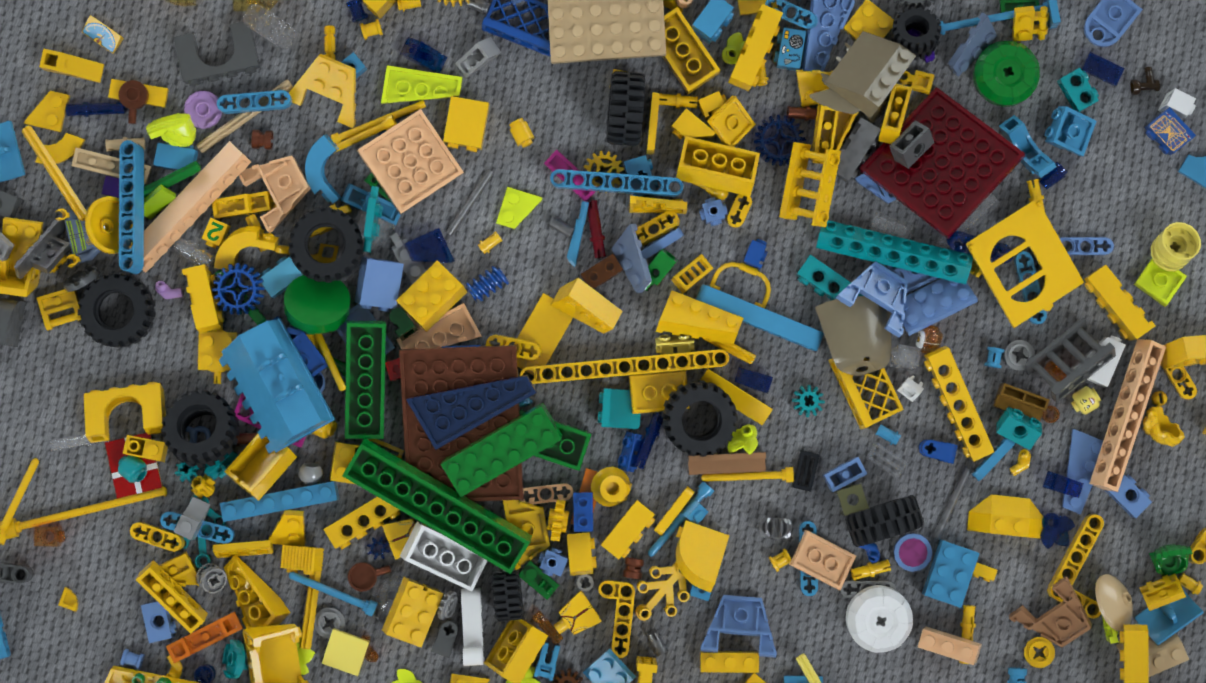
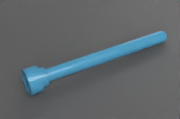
[648,481,714,557]
[289,572,378,617]

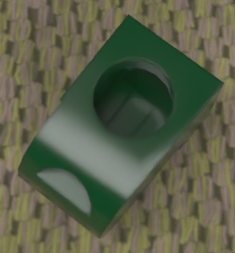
[389,308,418,341]

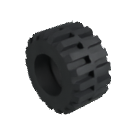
[891,6,941,60]
[492,571,523,622]

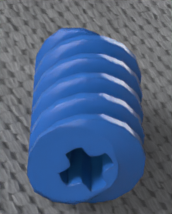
[466,266,509,303]

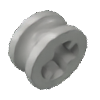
[577,574,594,591]

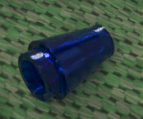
[1039,162,1068,189]

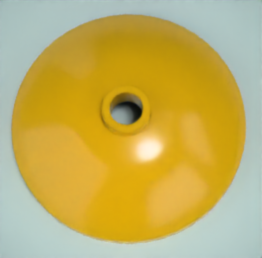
[85,196,133,254]

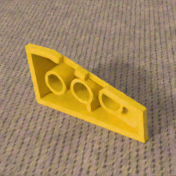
[223,555,291,628]

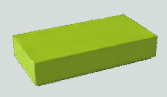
[144,185,176,220]

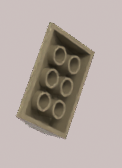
[824,31,916,118]

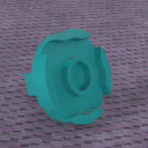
[222,640,249,679]

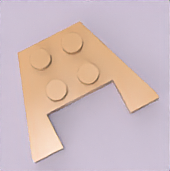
[239,156,311,233]

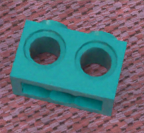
[1057,68,1099,112]

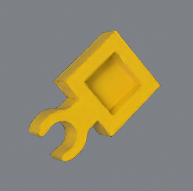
[899,70,935,95]

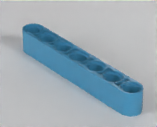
[119,140,144,274]
[550,169,683,197]
[696,284,824,352]

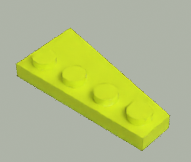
[381,65,463,104]

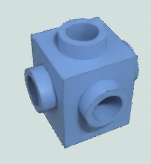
[699,197,728,226]
[537,547,568,577]

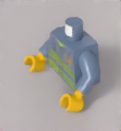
[55,208,105,268]

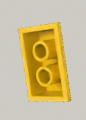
[484,619,548,683]

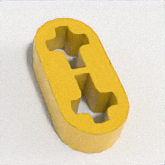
[727,194,752,228]

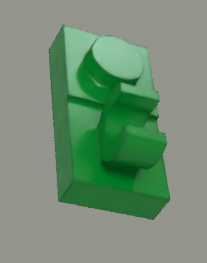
[519,560,560,600]

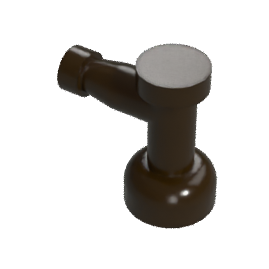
[1130,67,1160,95]

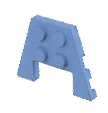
[836,261,908,338]
[701,595,777,658]

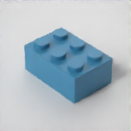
[922,540,980,608]

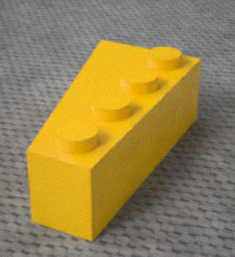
[728,4,783,92]
[1084,265,1156,341]
[656,290,744,345]

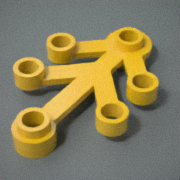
[635,561,690,621]

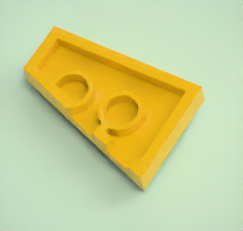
[629,196,687,214]

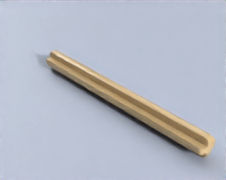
[196,80,293,153]

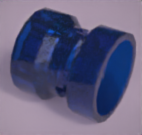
[194,664,216,683]

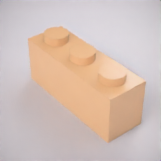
[918,626,982,665]

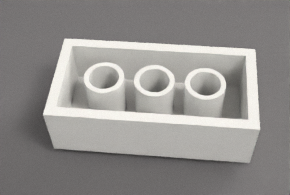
[400,521,487,591]

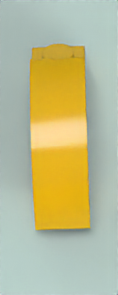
[214,226,279,271]

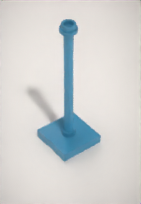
[940,0,1061,35]

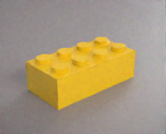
[662,7,720,94]
[676,136,760,197]

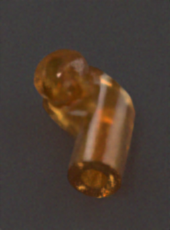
[361,635,379,662]

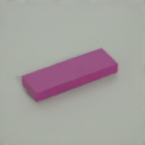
[544,150,596,201]

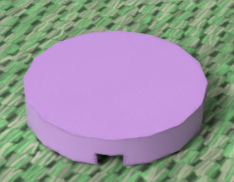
[184,91,222,129]

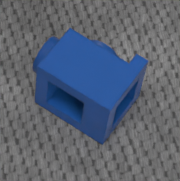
[742,239,768,270]

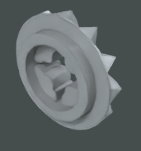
[1004,340,1035,371]
[437,591,458,621]
[314,608,345,639]

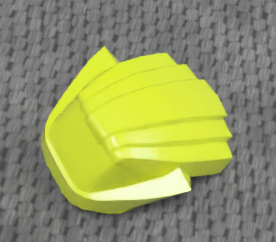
[146,113,196,147]

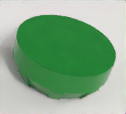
[973,41,1040,107]
[284,275,350,335]

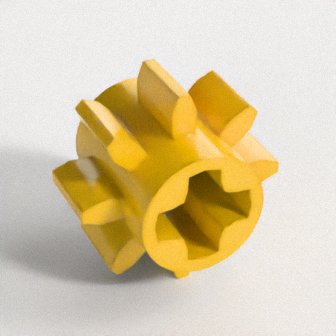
[191,474,215,499]

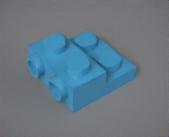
[1045,106,1097,156]

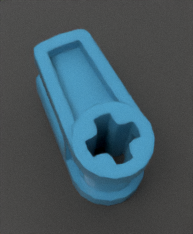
[534,642,560,681]

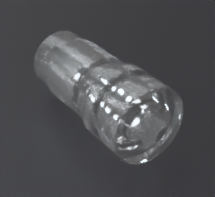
[174,237,216,269]

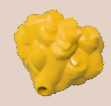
[1143,405,1185,447]

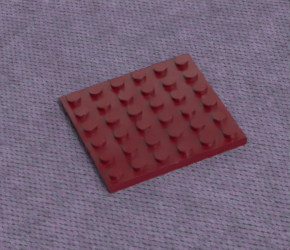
[860,87,1025,239]

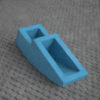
[340,184,401,226]

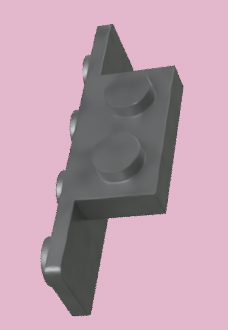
[14,215,71,279]

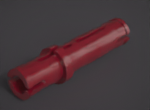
[587,200,606,259]

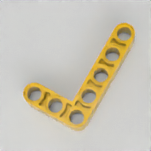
[1047,514,1104,619]

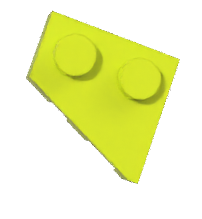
[496,187,543,229]

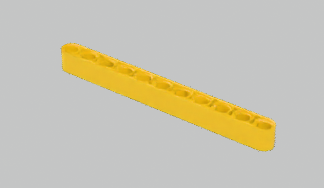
[520,349,729,384]

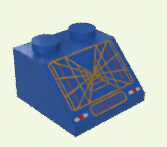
[1144,107,1196,155]

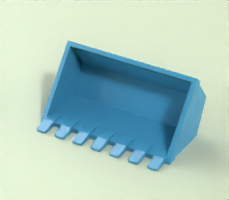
[219,318,336,454]

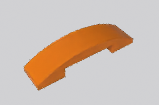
[166,611,244,663]

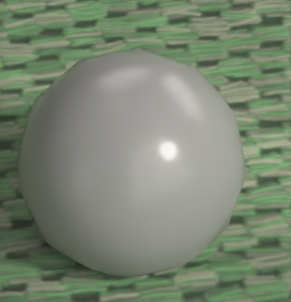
[298,462,323,486]

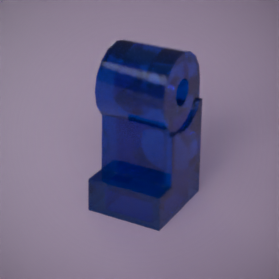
[734,367,773,394]
[1043,471,1084,498]

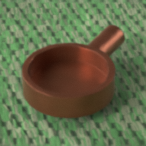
[118,80,149,124]
[348,562,392,592]

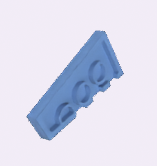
[1062,429,1103,514]

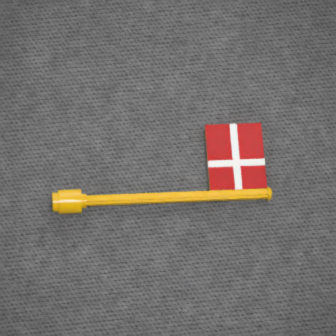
[0,433,167,539]

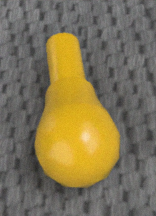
[693,184,729,201]

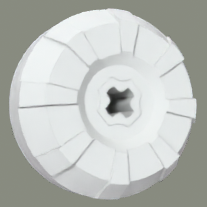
[846,585,913,653]

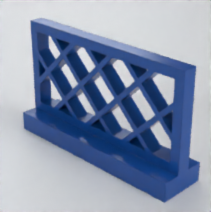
[482,0,551,57]

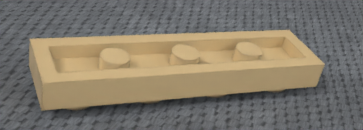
[71,148,152,185]

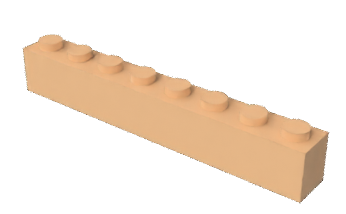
[130,141,251,273]

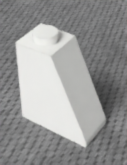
[1071,335,1125,387]

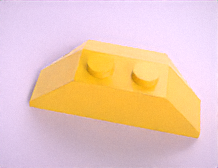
[967,494,1045,539]

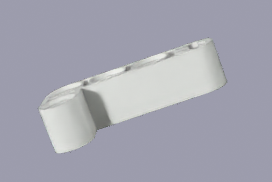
[461,588,485,666]

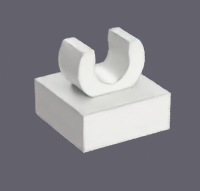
[897,376,924,402]

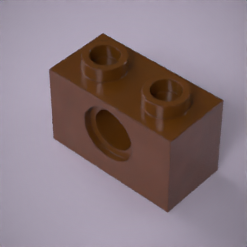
[581,254,623,289]

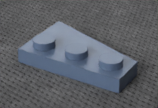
[611,224,652,293]

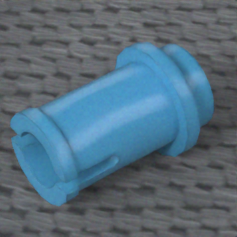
[875,424,901,445]

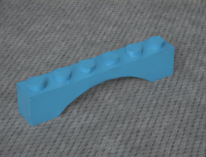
[220,481,340,522]

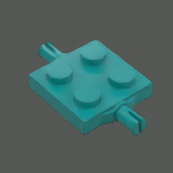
[363,186,383,253]

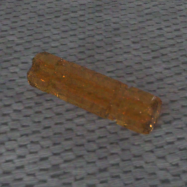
[532,611,563,645]

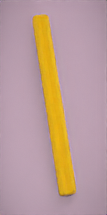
[22,126,87,221]

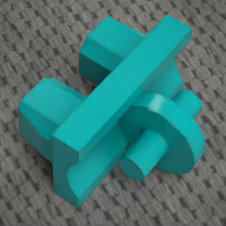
[204,451,238,480]

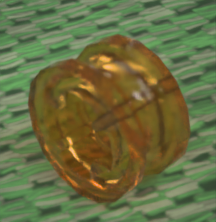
[1042,406,1060,423]

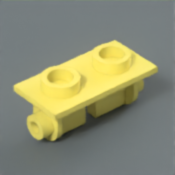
[655,334,695,355]

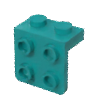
[598,388,641,429]

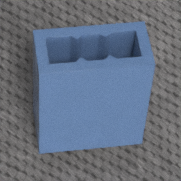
[354,257,404,312]

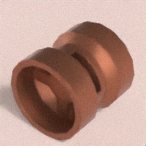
[251,130,274,150]
[623,557,644,579]

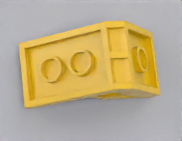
[0,217,43,297]

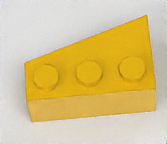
[810,104,858,164]
[182,264,224,333]
[551,278,623,334]
[1162,335,1206,369]

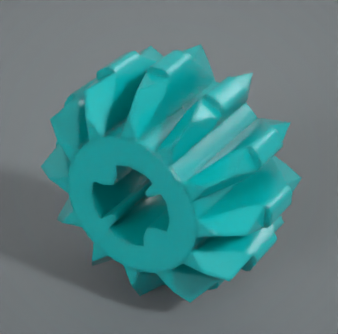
[792,385,825,417]

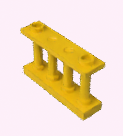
[779,142,841,227]

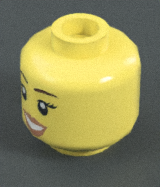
[1071,386,1101,415]

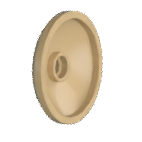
[1095,574,1133,631]

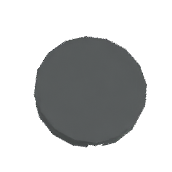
[63,265,100,292]

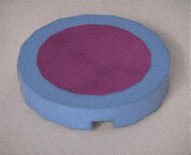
[893,533,932,572]

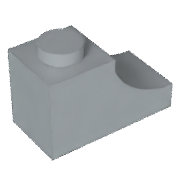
[455,37,502,79]
[174,496,211,540]

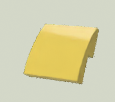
[322,628,370,676]

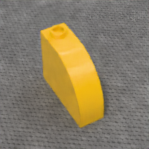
[676,520,730,593]

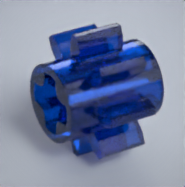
[367,536,390,560]

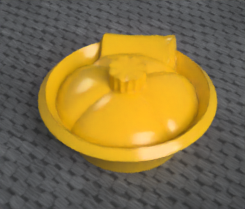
[591,467,632,507]

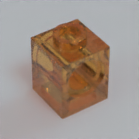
[34,526,65,547]

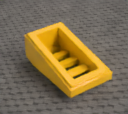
[671,254,714,294]

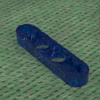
[946,231,1014,264]

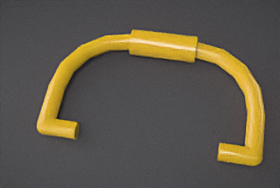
[709,262,771,309]

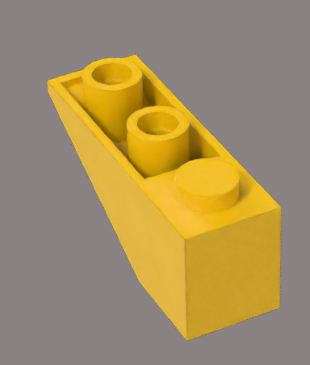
[39,48,105,83]

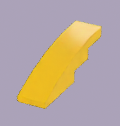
[212,191,277,219]

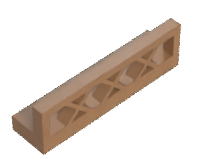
[688,452,766,475]

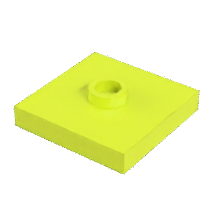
[1133,259,1187,307]

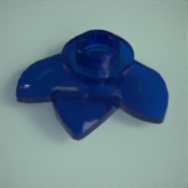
[1040,513,1075,549]

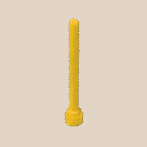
[335,114,397,153]
[314,334,346,391]
[0,458,39,545]
[701,467,794,482]

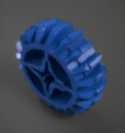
[212,263,265,315]

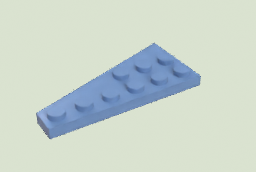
[801,0,855,72]

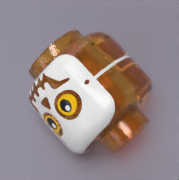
[916,325,943,354]

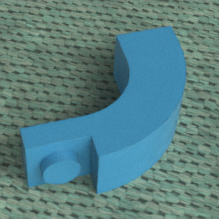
[999,115,1056,178]
[305,134,342,204]

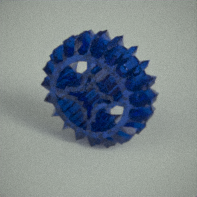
[754,114,806,167]

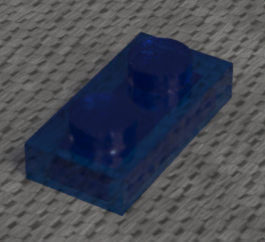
[1081,52,1125,86]

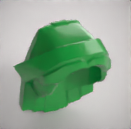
[1149,544,1193,576]

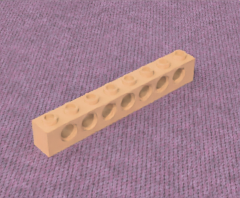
[1089,339,1166,492]

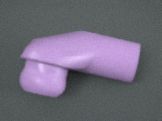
[155,281,183,299]

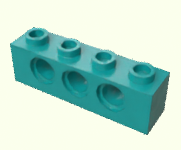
[796,255,863,301]

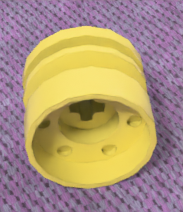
[1150,222,1201,271]

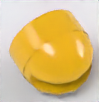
[1151,391,1168,406]

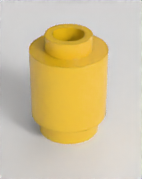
[509,118,535,148]

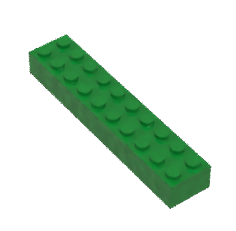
[342,438,532,574]

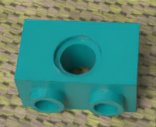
[996,406,1042,450]

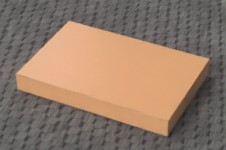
[789,530,856,591]

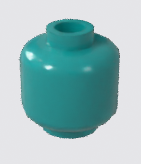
[118,455,147,483]

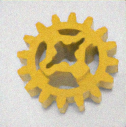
[583,151,624,193]
[547,499,569,542]

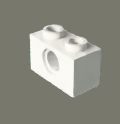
[1158,88,1196,119]

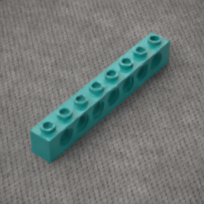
[816,220,973,285]

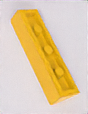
[701,369,773,425]

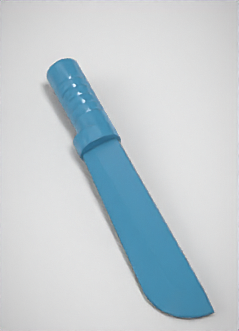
[567,201,589,267]

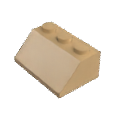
[1116,633,1189,677]

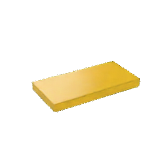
[514,293,573,376]

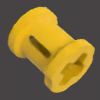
[360,19,383,40]
[768,548,792,572]

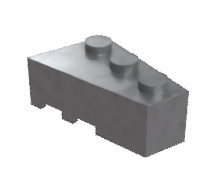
[836,118,881,182]

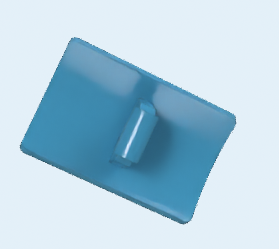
[0,121,25,182]
[1135,589,1204,645]

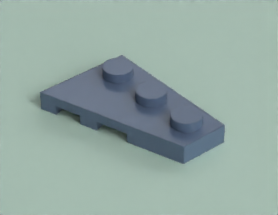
[948,12,997,77]

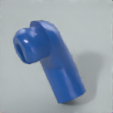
[860,543,880,563]

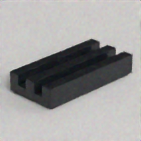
[792,450,820,492]

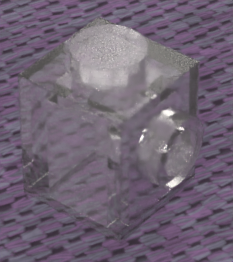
[890,344,921,371]

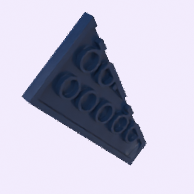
[406,375,537,450]

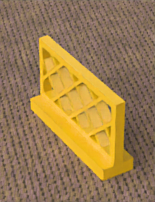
[828,358,904,430]

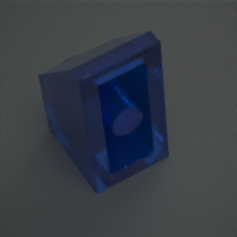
[400,37,447,73]

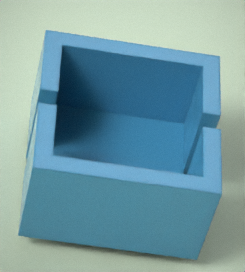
[692,0,734,44]

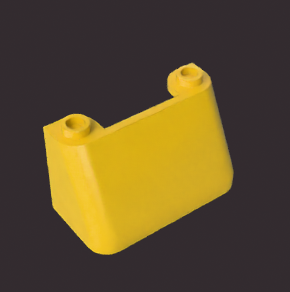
[243,624,309,683]

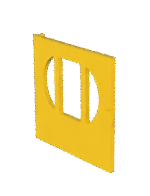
[966,199,1084,328]

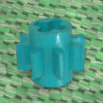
[174,462,200,483]

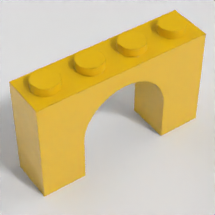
[84,382,166,443]

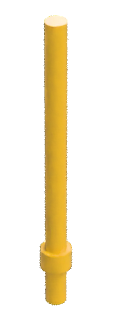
[330,100,426,144]

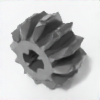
[759,518,792,539]

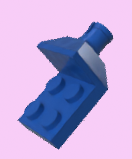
[273,316,328,377]

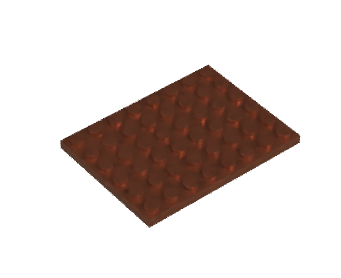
[399,345,524,501]

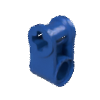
[919,440,958,464]

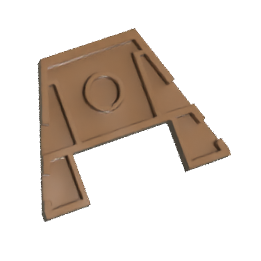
[1009,576,1092,647]

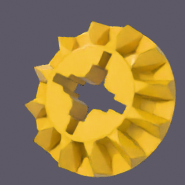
[1024,637,1055,668]

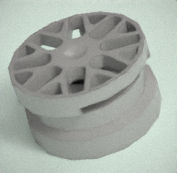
[196,563,227,594]

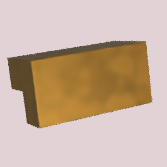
[993,383,1050,421]

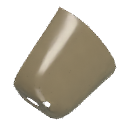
[815,296,892,376]

